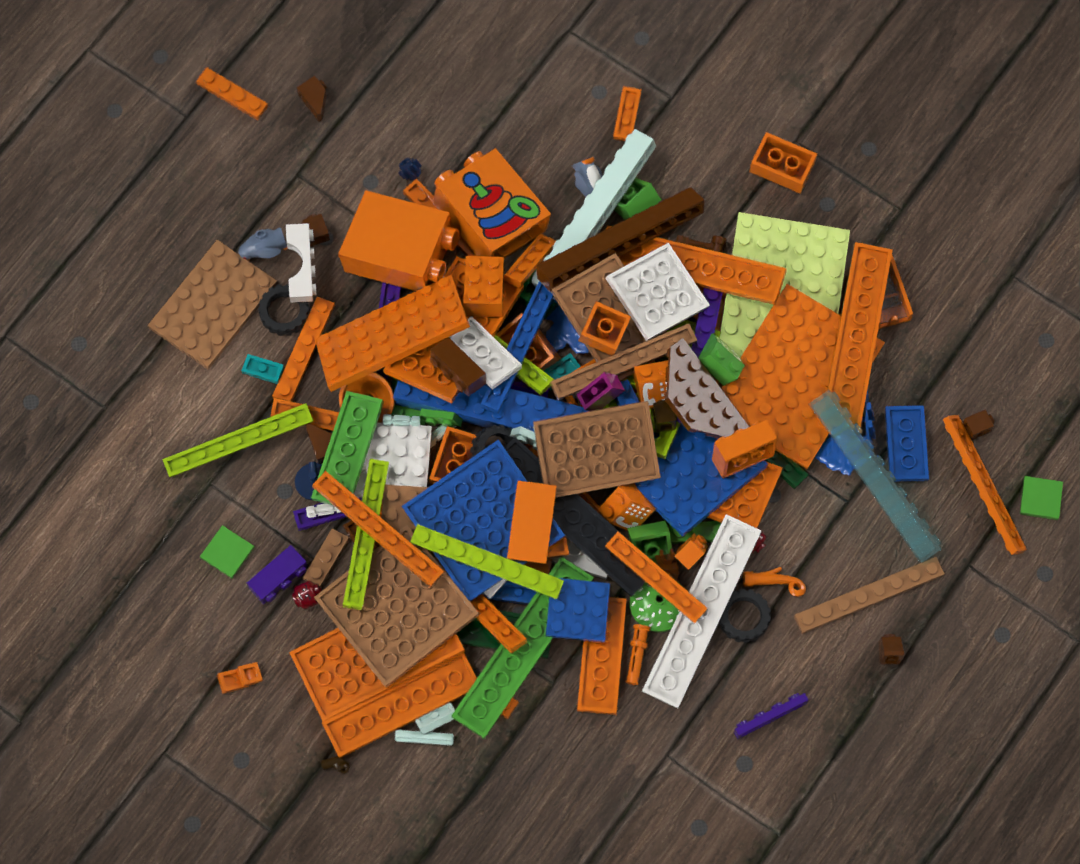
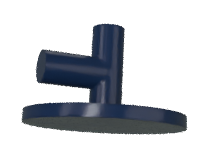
[295,462,322,501]

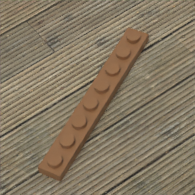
[550,324,697,400]
[794,557,944,634]

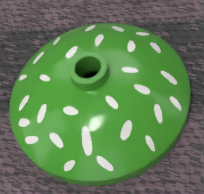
[630,582,683,632]

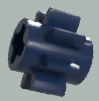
[398,158,422,181]

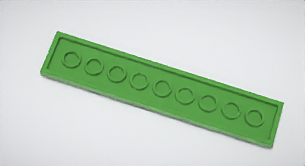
[451,556,594,739]

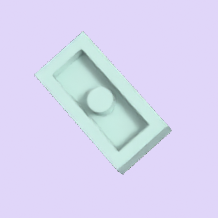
[510,426,537,450]
[415,702,455,735]

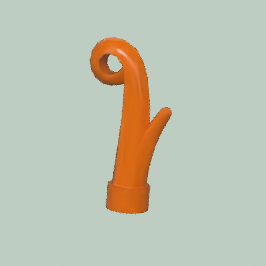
[742,567,806,597]

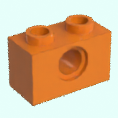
[675,533,708,570]

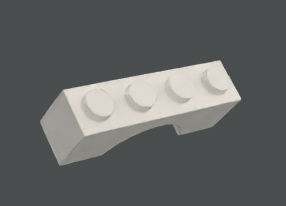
[286,223,316,303]

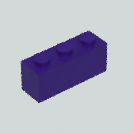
[247,545,308,605]

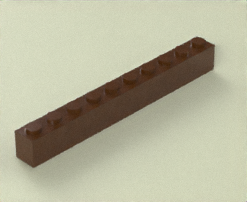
[536,187,704,292]

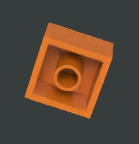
[578,301,631,356]

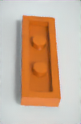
[613,86,641,141]

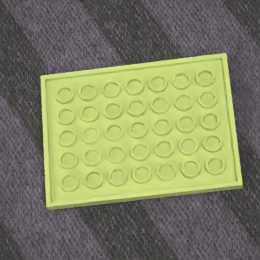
[720,212,850,357]

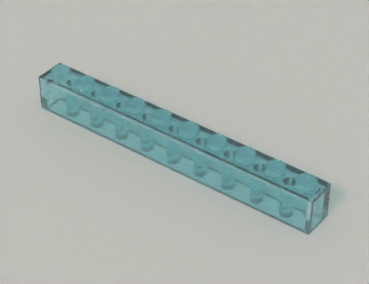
[809,390,941,563]

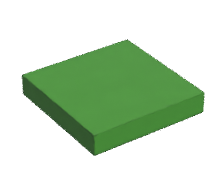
[1020,476,1063,520]
[200,525,255,579]

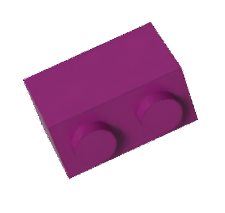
[576,372,625,411]

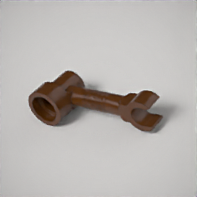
[676,235,727,253]

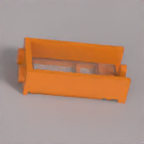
[878,255,913,329]

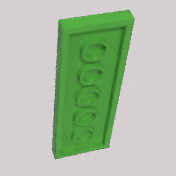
[311,391,384,505]

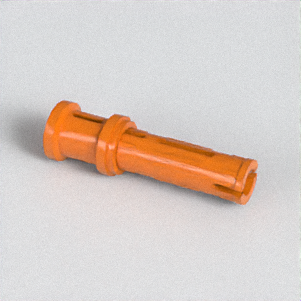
[626,624,651,685]

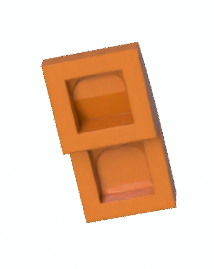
[217,662,263,694]

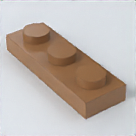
[303,528,349,588]

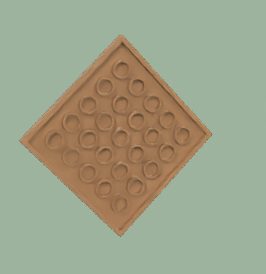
[314,525,479,688]

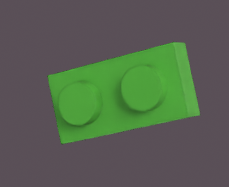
[419,408,463,428]

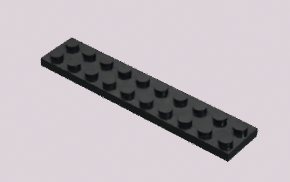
[504,437,646,597]

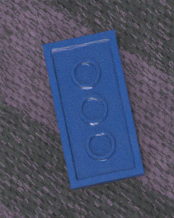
[885,405,929,482]

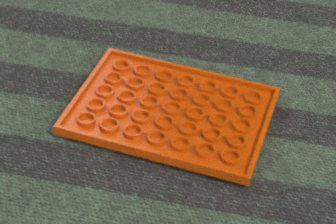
[721,284,885,469]

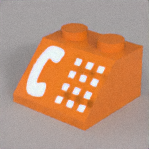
[634,360,668,409]
[598,483,656,531]

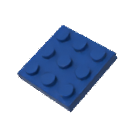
[545,578,610,643]

